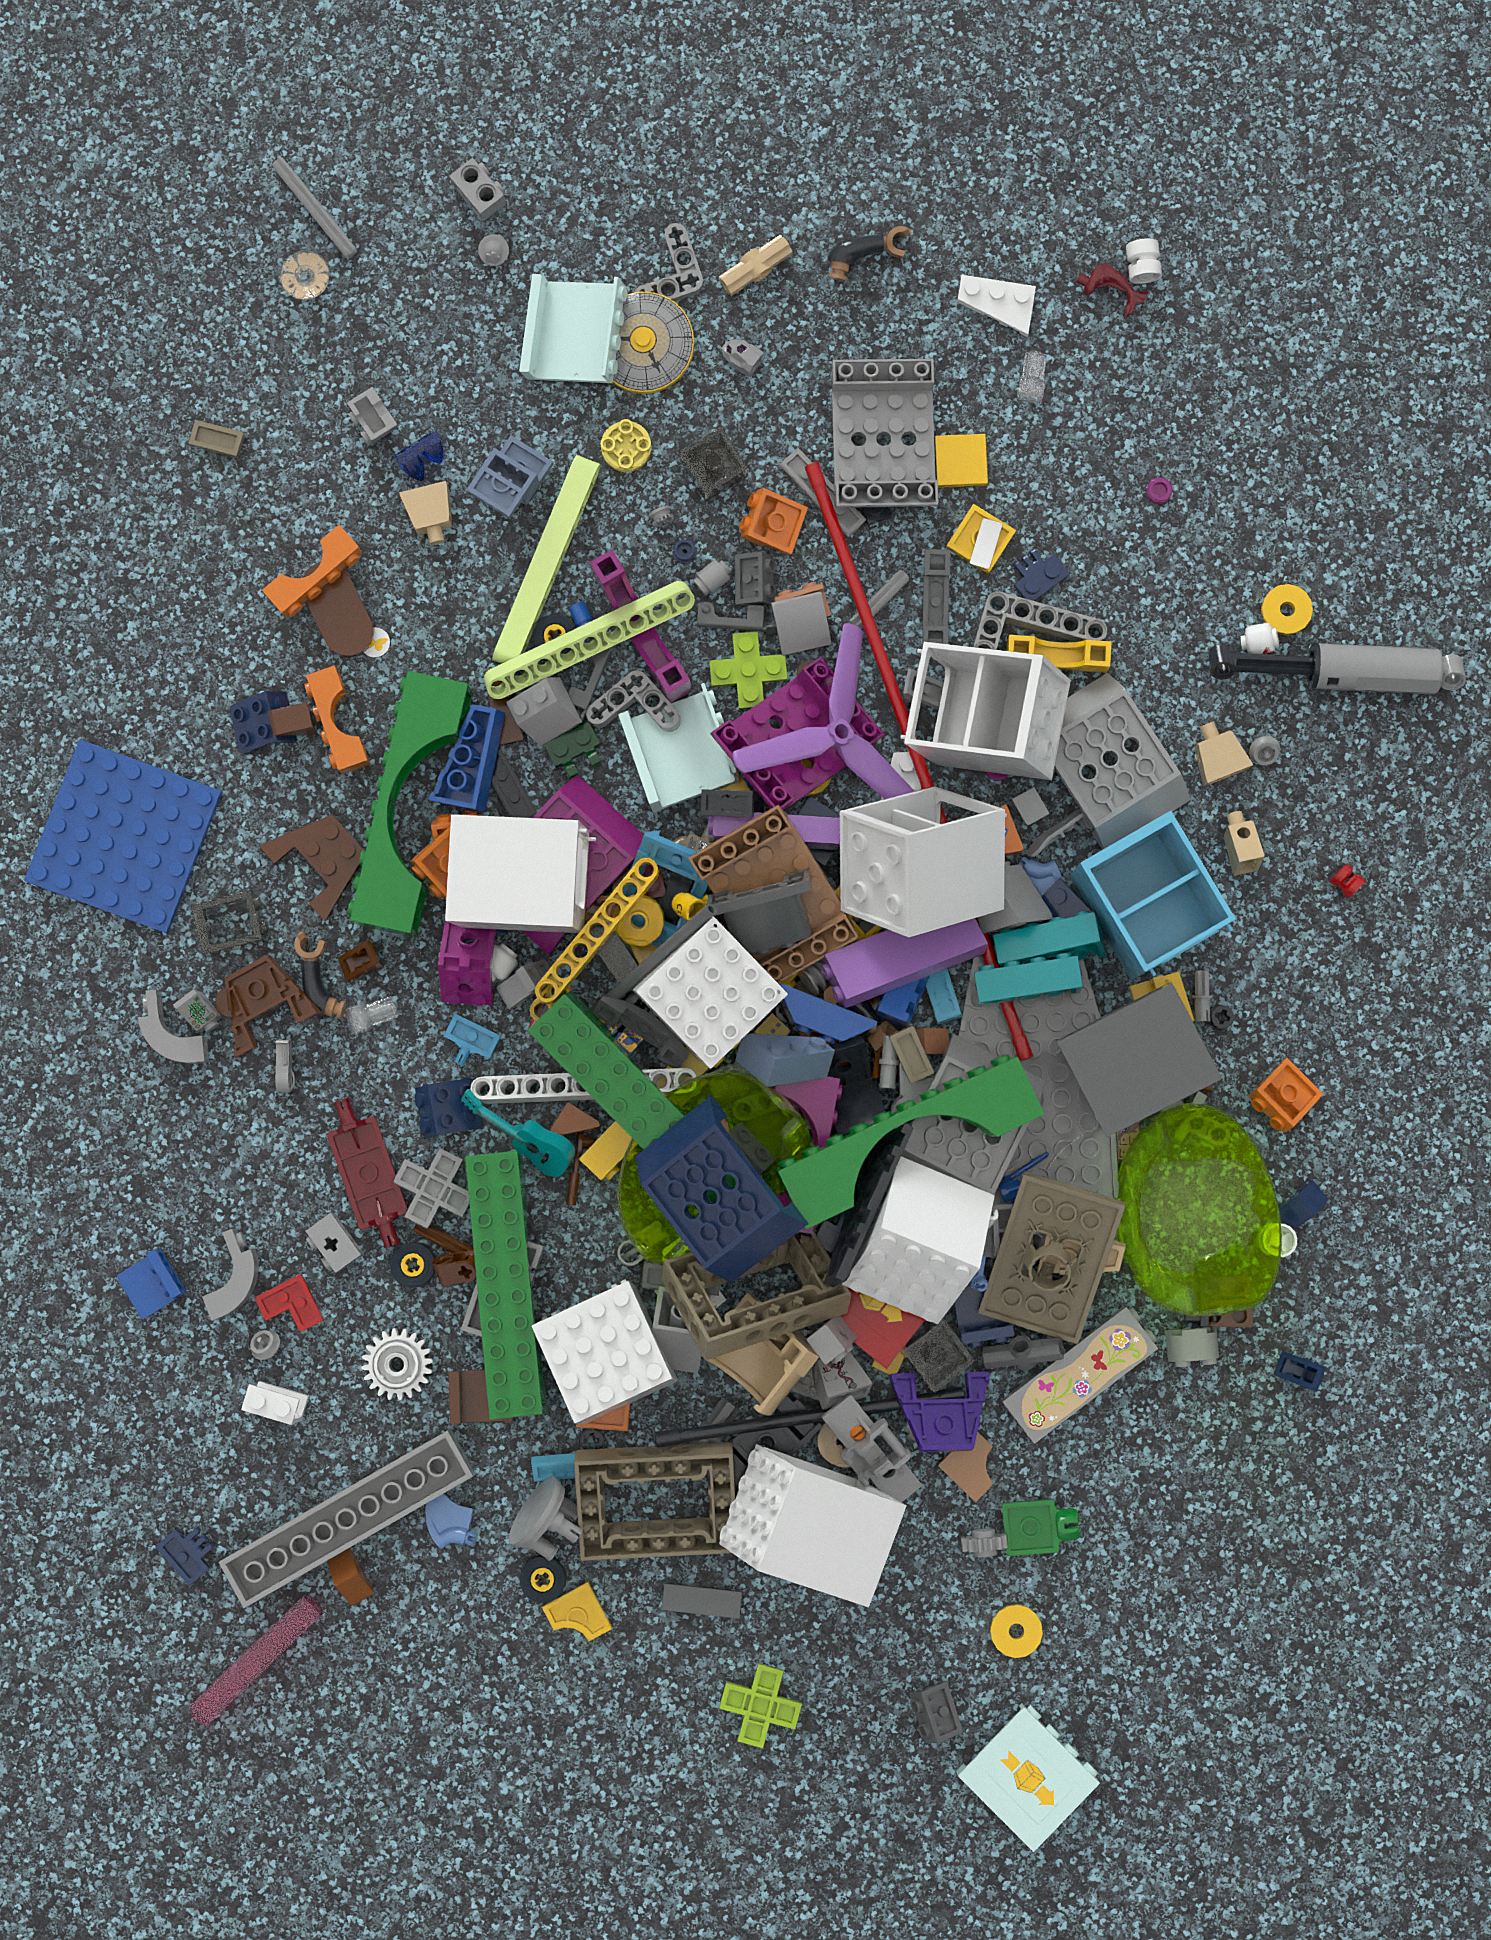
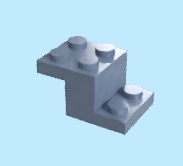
[466,435,554,519]

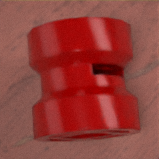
[1329,863,1366,899]

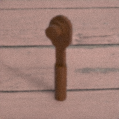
[566,1132,593,1206]

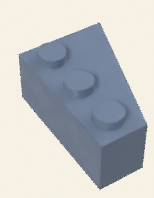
[735,1033,835,1087]

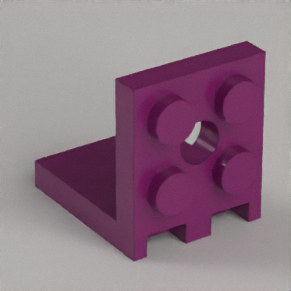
[438,921,497,1006]

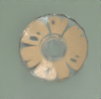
[279,250,330,300]

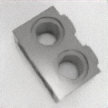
[449,158,506,222]

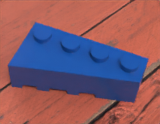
[428,704,505,812]
[876,975,930,1029]

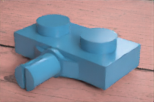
[443,1014,502,1066]

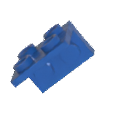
[117,1249,187,1319]

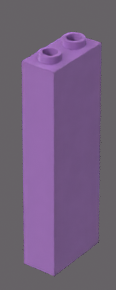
[708,812,840,850]
[821,918,988,1009]

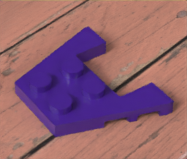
[889,1371,990,1452]

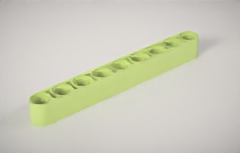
[492,455,601,664]
[484,581,695,699]

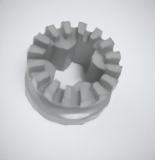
[649,505,674,527]

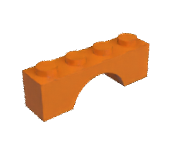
[262,525,362,618]
[304,665,370,774]

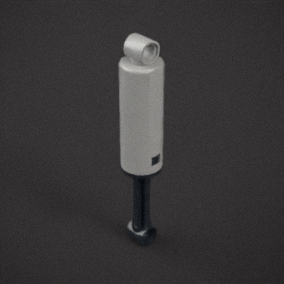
[1209,643,1466,695]

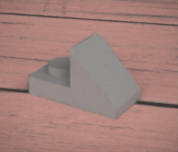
[903,669,944,709]

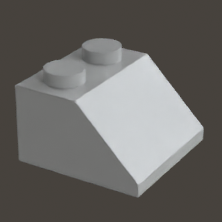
[506,677,582,746]

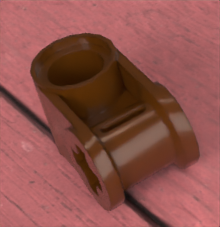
[432,1249,476,1287]

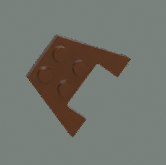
[259,814,365,921]
[225,955,321,1057]

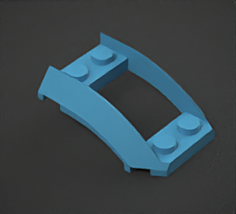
[615,830,708,947]

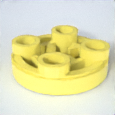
[601,419,651,472]

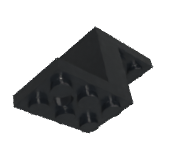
[827,1036,890,1137]

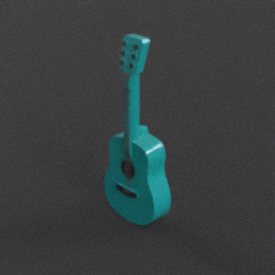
[461,1089,575,1177]

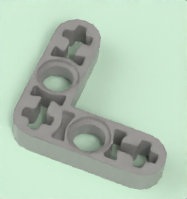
[634,223,703,302]
[586,670,681,732]

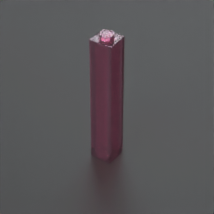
[188,1593,325,1726]

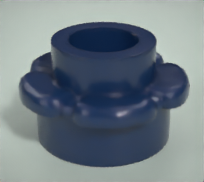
[672,539,697,564]

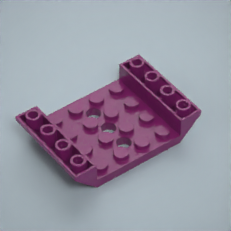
[710,657,885,811]
[522,775,644,955]

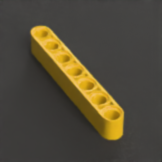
[535,858,659,1004]

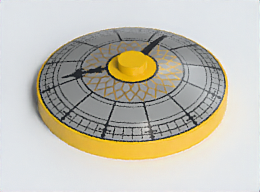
[613,292,694,394]

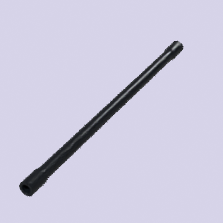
[655,1386,964,1448]

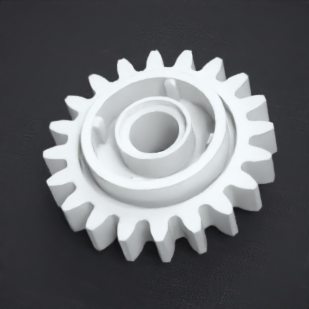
[361,1328,434,1400]

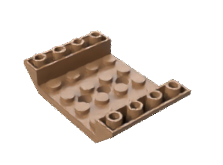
[688,805,859,984]

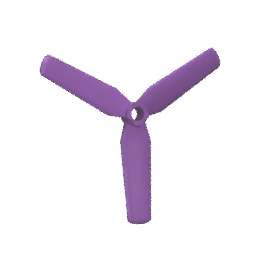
[733,623,915,799]

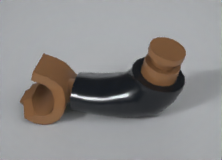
[827,226,913,281]
[294,931,346,1020]
[824,985,899,1053]

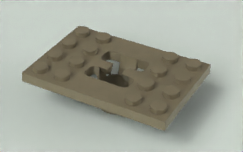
[978,1171,1126,1344]

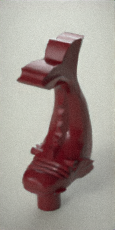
[1076,264,1149,317]

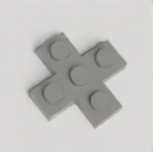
[392,1148,469,1229]

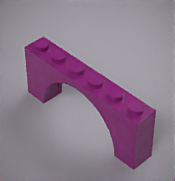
[590,549,692,703]
[770,1076,842,1234]

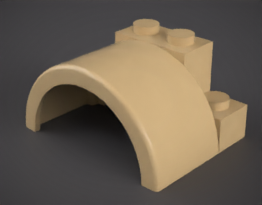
[701,1293,819,1416]

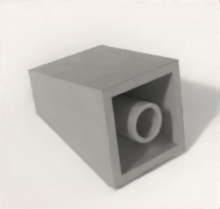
[978,862,1053,934]
[652,1286,711,1373]

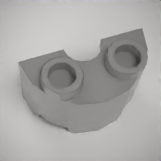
[347,387,398,445]
[1165,1327,1219,1367]

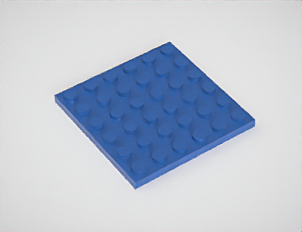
[24,739,223,934]

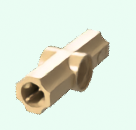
[719,234,793,296]

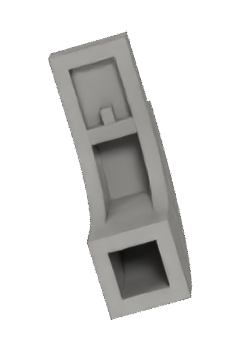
[138,990,209,1064]
[202,1229,259,1321]

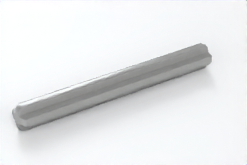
[272,157,357,259]

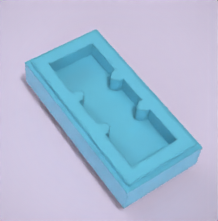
[926,968,963,1024]
[531,1453,575,1481]

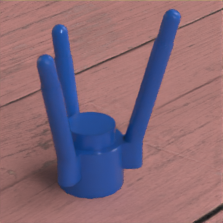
[999,1152,1049,1204]

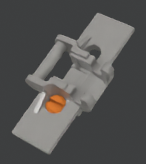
[821,1394,923,1502]

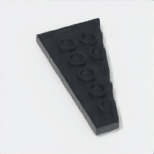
[824,1123,914,1288]

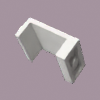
[241,1381,309,1425]

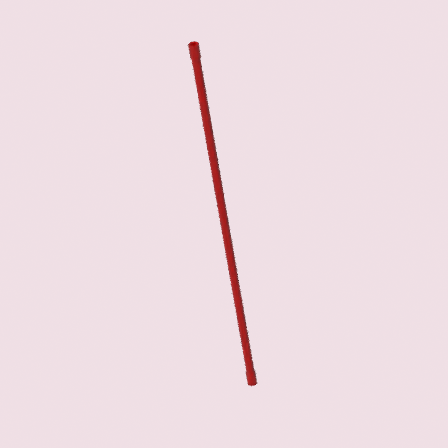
[805,462,1034,1061]

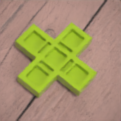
[709,631,787,710]
[719,1663,802,1748]

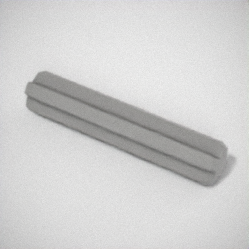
[850,570,909,629]

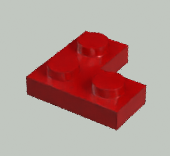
[254,1274,325,1332]

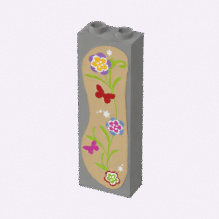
[1001,1306,1158,1444]

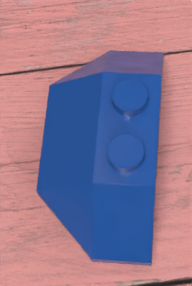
[779,983,877,1044]

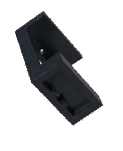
[700,789,765,817]

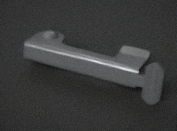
[697,602,776,635]
[568,649,611,725]

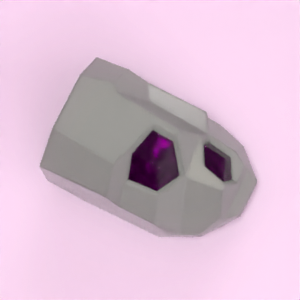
[722,339,764,377]

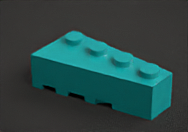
[993,911,1107,968]
[974,953,1083,1005]

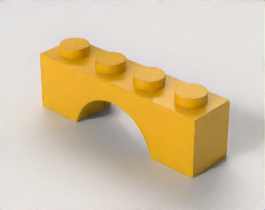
[1006,635,1111,673]

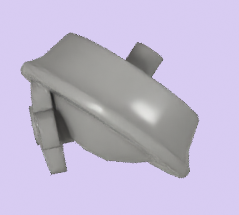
[478,234,509,266]
[1249,736,1281,765]
[250,1330,280,1360]

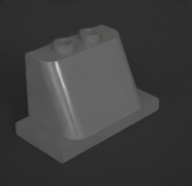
[707,869,812,955]

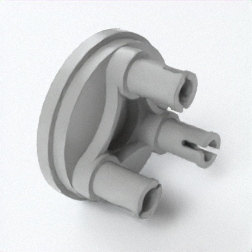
[509,1476,582,1561]

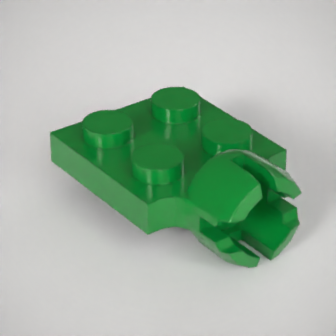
[1002,1499,1080,1556]

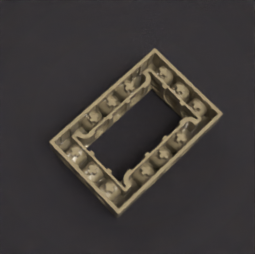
[661,1230,851,1361]
[574,1442,736,1561]

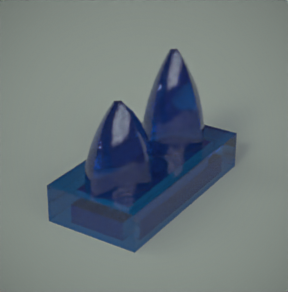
[392,430,444,481]

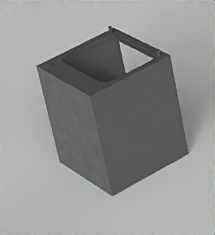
[1054,981,1222,1137]

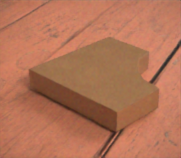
[938,1432,993,1502]

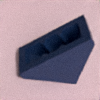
[1273,1180,1329,1230]
[1273,1351,1326,1392]

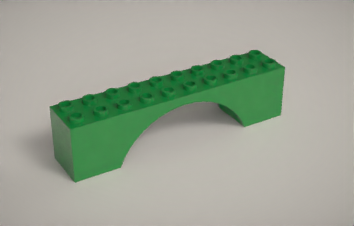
[347,671,473,938]
[527,991,736,1202]
[774,1054,1045,1229]
[465,1151,548,1420]

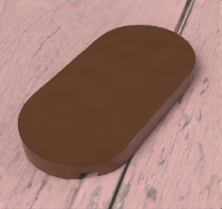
[303,562,374,657]

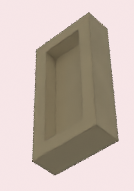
[188,420,245,458]
[889,1025,934,1084]

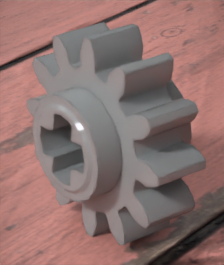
[961,1528,1008,1557]

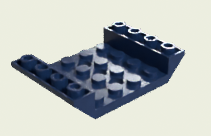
[635,1095,809,1283]

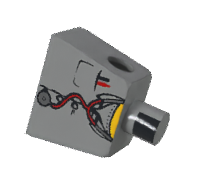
[812,1352,872,1410]

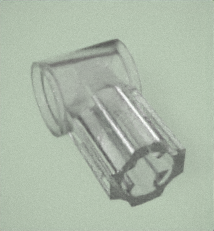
[1017,351,1047,404]
[344,996,399,1035]

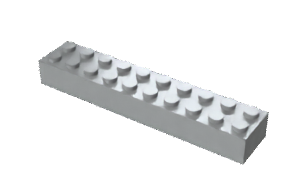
[219,1429,476,1608]

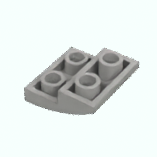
[771,591,832,656]

